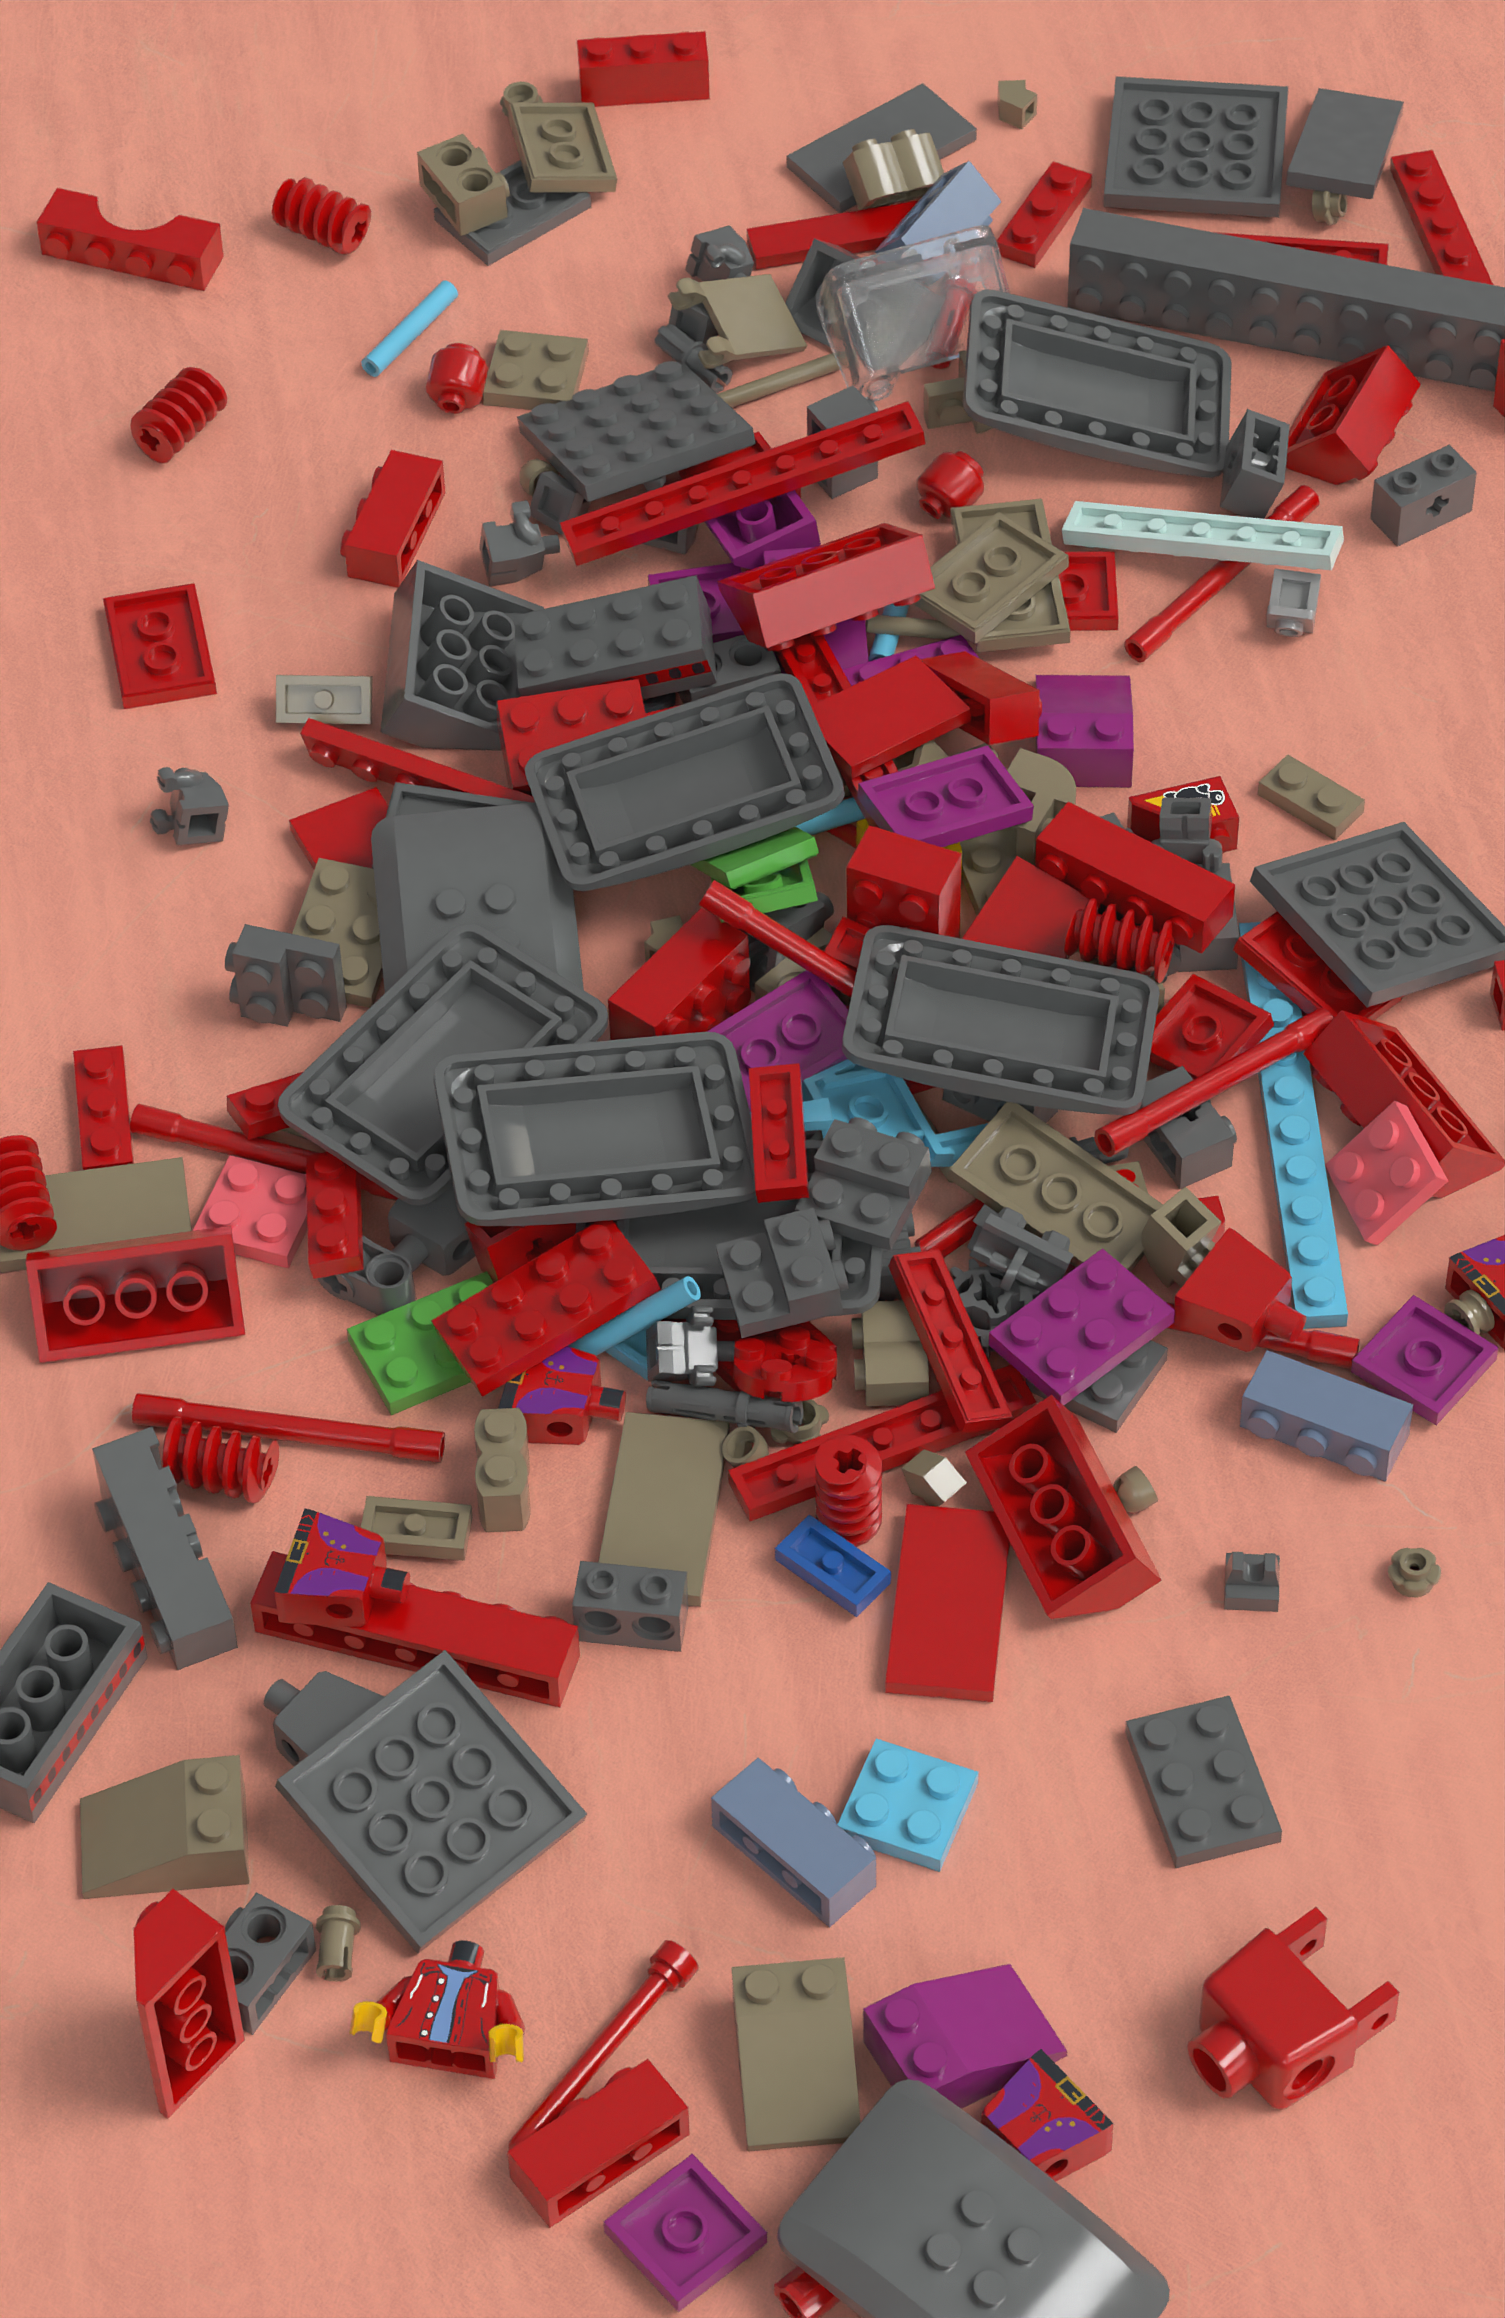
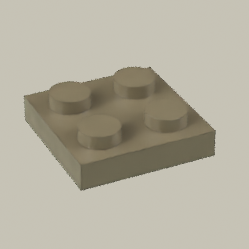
[483,330,588,410]

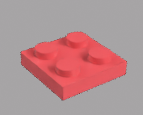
[1325,1101,1448,1245]
[193,1155,308,1269]

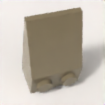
[80,1755,250,1899]
[731,1957,861,2151]

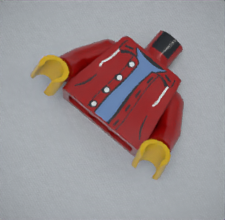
[349,1940,525,2079]

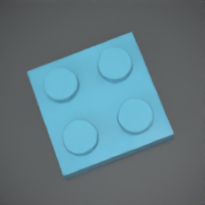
[837,1738,979,1872]

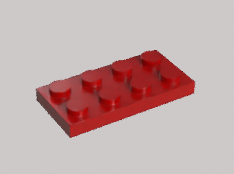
[431,1220,661,1397]

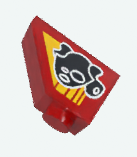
[1127,776,1239,854]

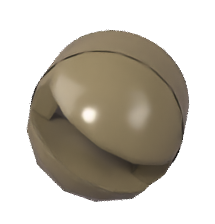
[519,459,559,497]
[722,1426,769,1468]
[1113,1466,1158,1513]

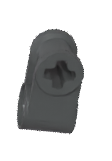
[317,1236,417,1316]

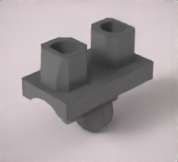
[969,1207,1074,1292]

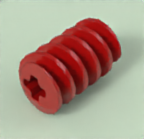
[272,177,371,254]
[130,367,227,464]
[1064,898,1174,984]
[0,1135,57,1251]
[162,1416,279,1504]
[815,1435,882,1547]

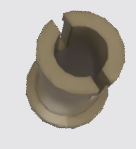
[316,1905,361,1981]

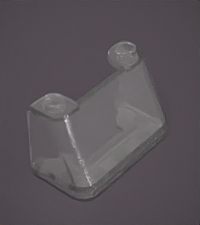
[816,225,1011,402]

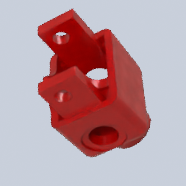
[1187,1907,1399,2110]

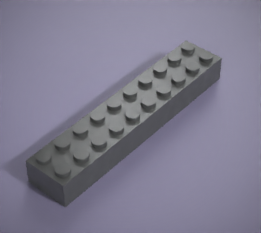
[1067,208,1505,392]

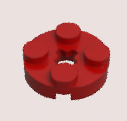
[733,1327,837,1402]

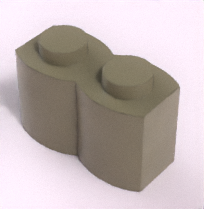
[842,129,944,210]
[851,1300,929,1406]
[474,1408,531,1532]

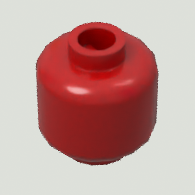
[426,343,488,414]
[917,451,984,519]

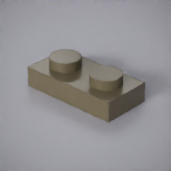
[276,675,372,724]
[1258,755,1365,840]
[361,1496,473,1561]

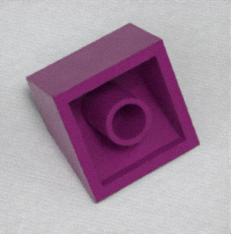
[705,490,821,569]

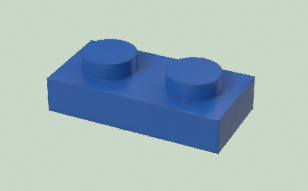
[775,1514,891,1617]

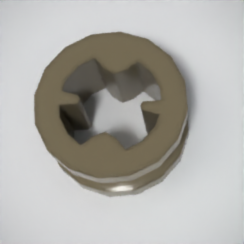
[1444,1290,1495,1335]

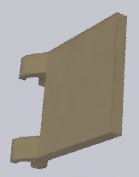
[668,274,807,369]

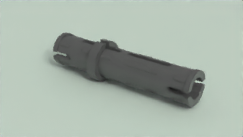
[646,1379,803,1433]

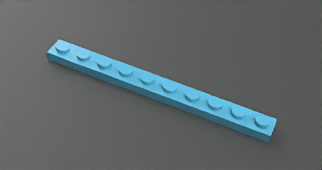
[1238,922,1348,1329]

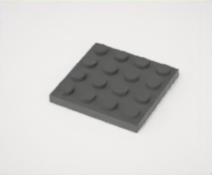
[1103,76,1288,218]
[517,361,756,502]
[1250,822,1505,1007]
[275,1650,587,1954]

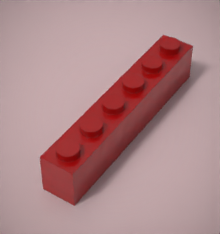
[250,1551,580,1708]

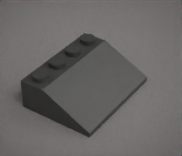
[381,560,544,751]

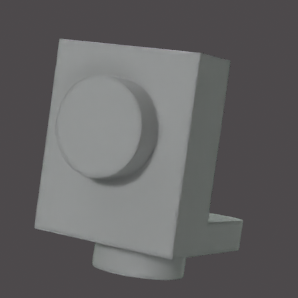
[1266,569,1321,637]

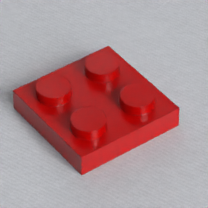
[1149,974,1274,1079]

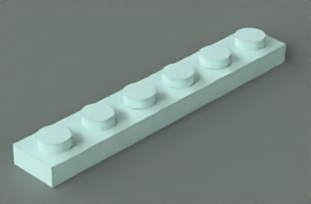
[1062,501,1344,570]

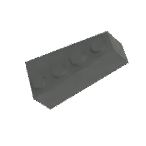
[92,1427,238,1670]

